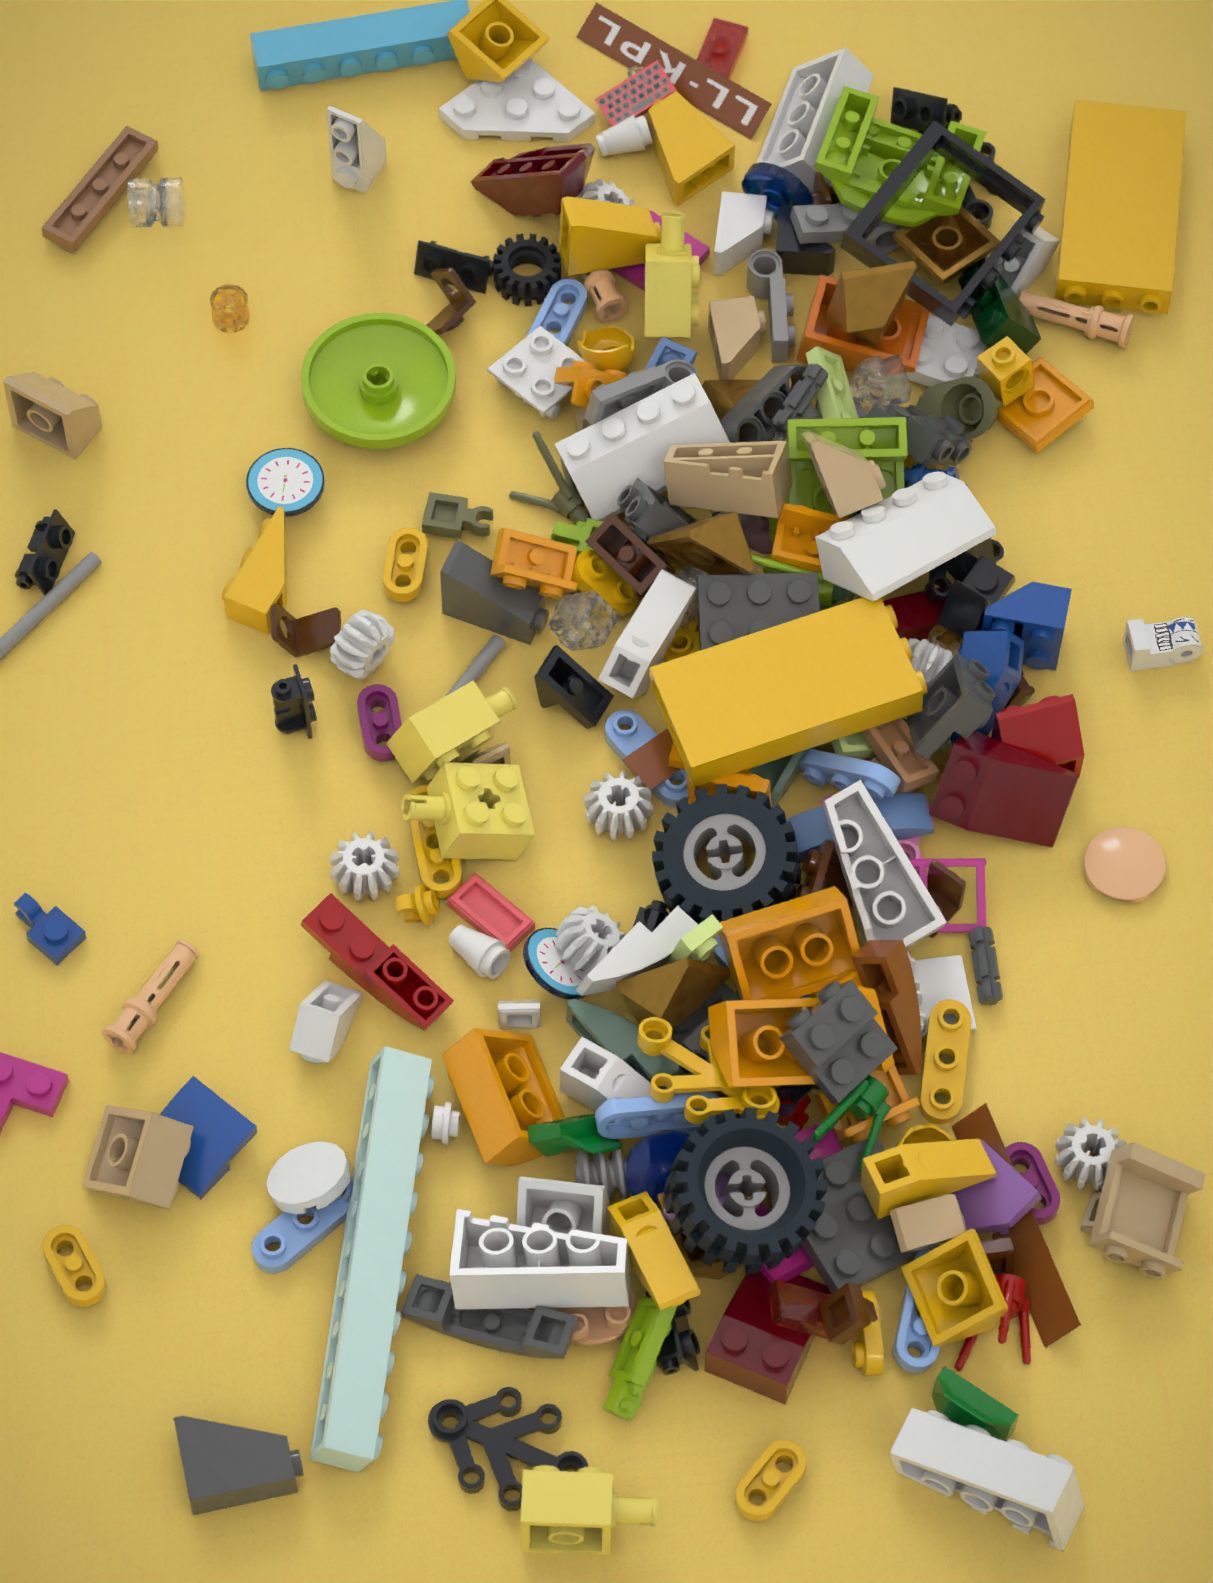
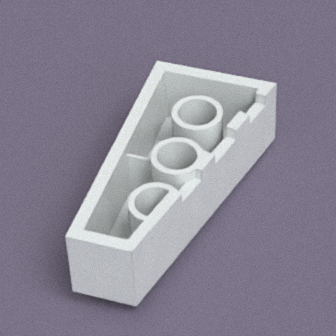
[823,779,947,949]
[449,1209,631,1309]
[890,1408,1085,1551]

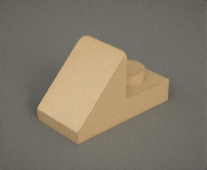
[889,1194,966,1253]

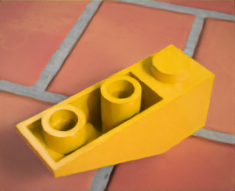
[222,506,287,635]
[860,1139,997,1219]
[607,1191,701,1310]

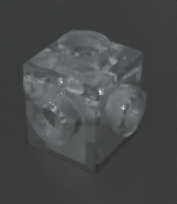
[849,354,911,414]
[548,591,620,651]

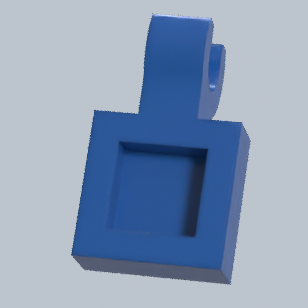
[14,892,86,966]

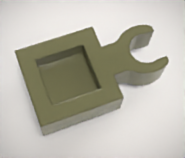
[422,492,493,539]

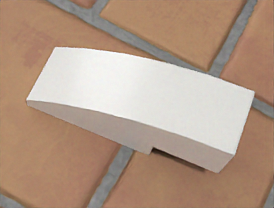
[576,906,698,996]

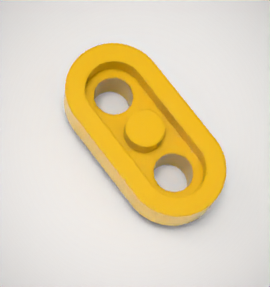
[383,527,428,602]
[571,550,638,617]
[42,1225,106,1307]
[851,1290,884,1376]
[735,1440,807,1521]

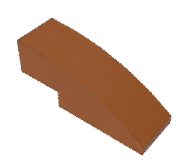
[852,940,922,1075]

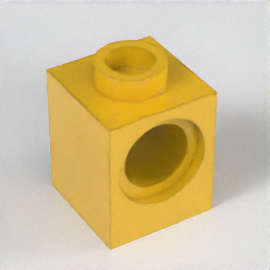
[977,336,1034,407]

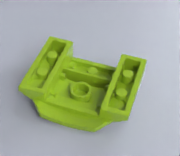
[814,86,986,228]
[768,417,907,543]

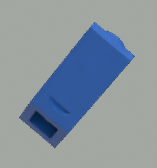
[950,631,1025,747]

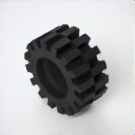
[493,233,561,307]

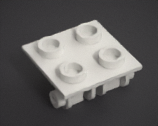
[487,326,596,419]
[907,951,977,1037]

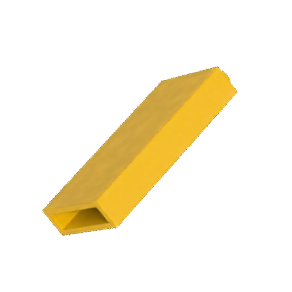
[1055,100,1186,314]
[649,597,928,788]

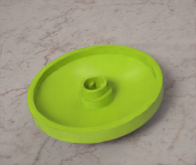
[301,313,456,449]

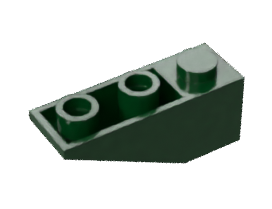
[958,256,1041,354]

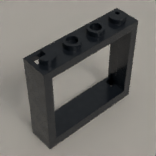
[841,120,1045,326]

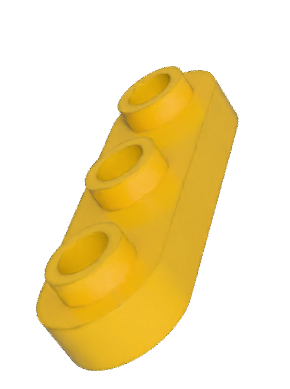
[407,785,462,899]
[919,999,971,1124]

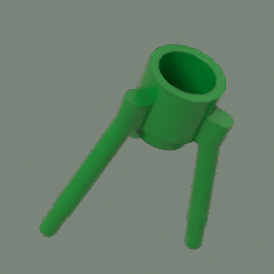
[812,1075,891,1174]

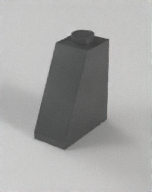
[440,540,549,645]
[174,1416,304,1515]

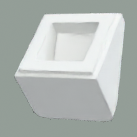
[498,999,540,1029]

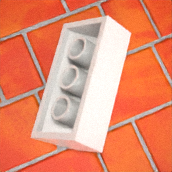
[750,47,874,197]
[555,373,730,522]
[815,471,997,602]

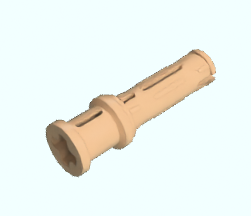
[559,229,629,322]
[1019,290,1135,348]
[102,939,199,1055]

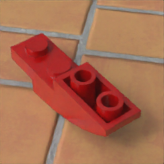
[301,893,454,1031]

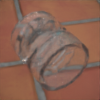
[128,177,185,227]

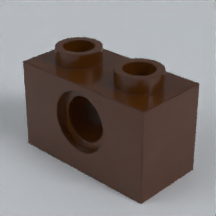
[585,513,678,597]

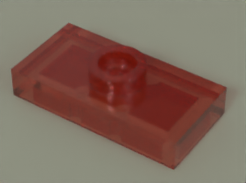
[697,18,749,79]

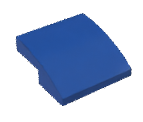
[160,1076,257,1199]

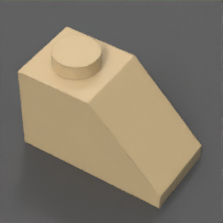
[708,296,766,380]

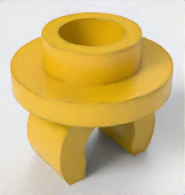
[395,884,440,925]

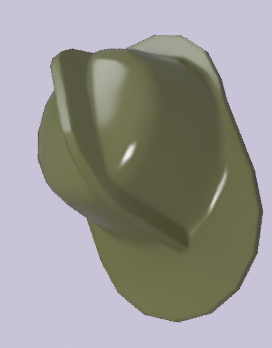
[916,376,1003,439]

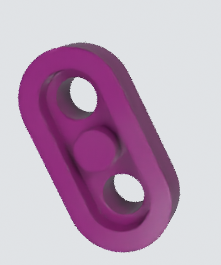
[357,684,402,762]
[1006,1142,1060,1225]

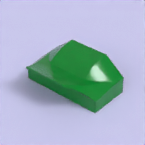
[527,1114,622,1157]
[931,1366,1019,1442]

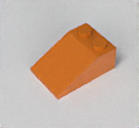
[796,275,930,372]

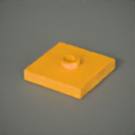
[997,356,1094,453]

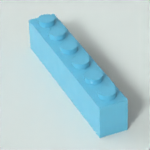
[250,0,470,91]

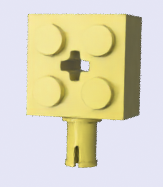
[644,212,700,338]
[386,680,517,784]
[401,762,535,860]
[520,1465,658,1555]

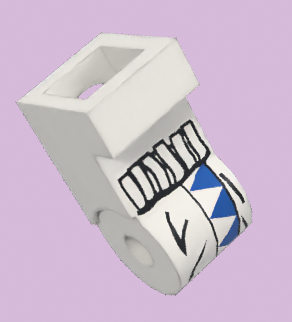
[1123,617,1204,671]

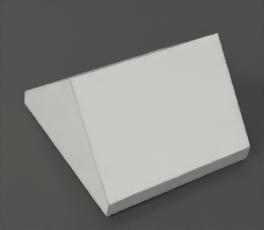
[517,1176,610,1235]

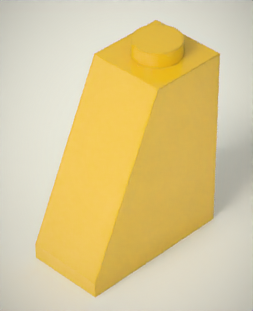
[648,91,735,206]
[559,196,661,276]

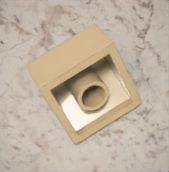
[3,372,102,460]
[802,431,886,518]
[82,1105,194,1209]

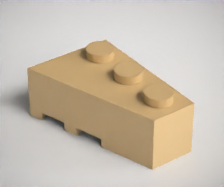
[663,441,793,518]

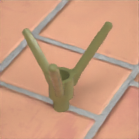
[509,431,591,524]

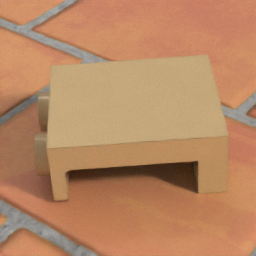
[1089,1142,1206,1278]

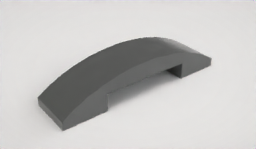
[401,1274,579,1359]

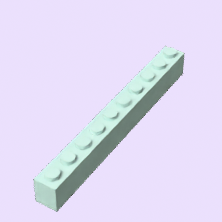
[309,1046,434,1472]

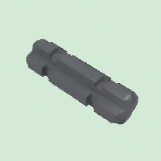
[772,364,828,433]
[969,926,1003,1005]

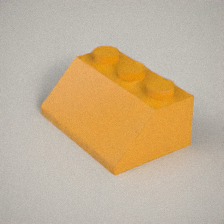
[719,886,860,1000]
[708,998,820,1088]
[441,1028,565,1166]

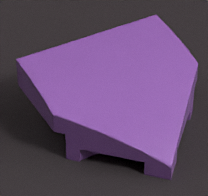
[952,1139,1042,1235]

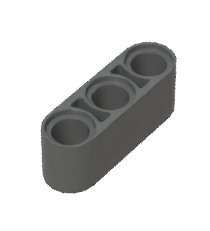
[720,365,807,443]

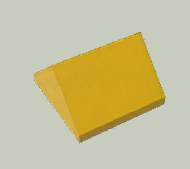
[447,0,550,83]
[901,1229,1008,1347]

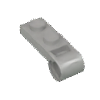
[790,204,901,254]
[747,249,795,363]
[584,360,698,425]

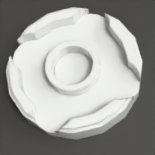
[266,1141,351,1215]

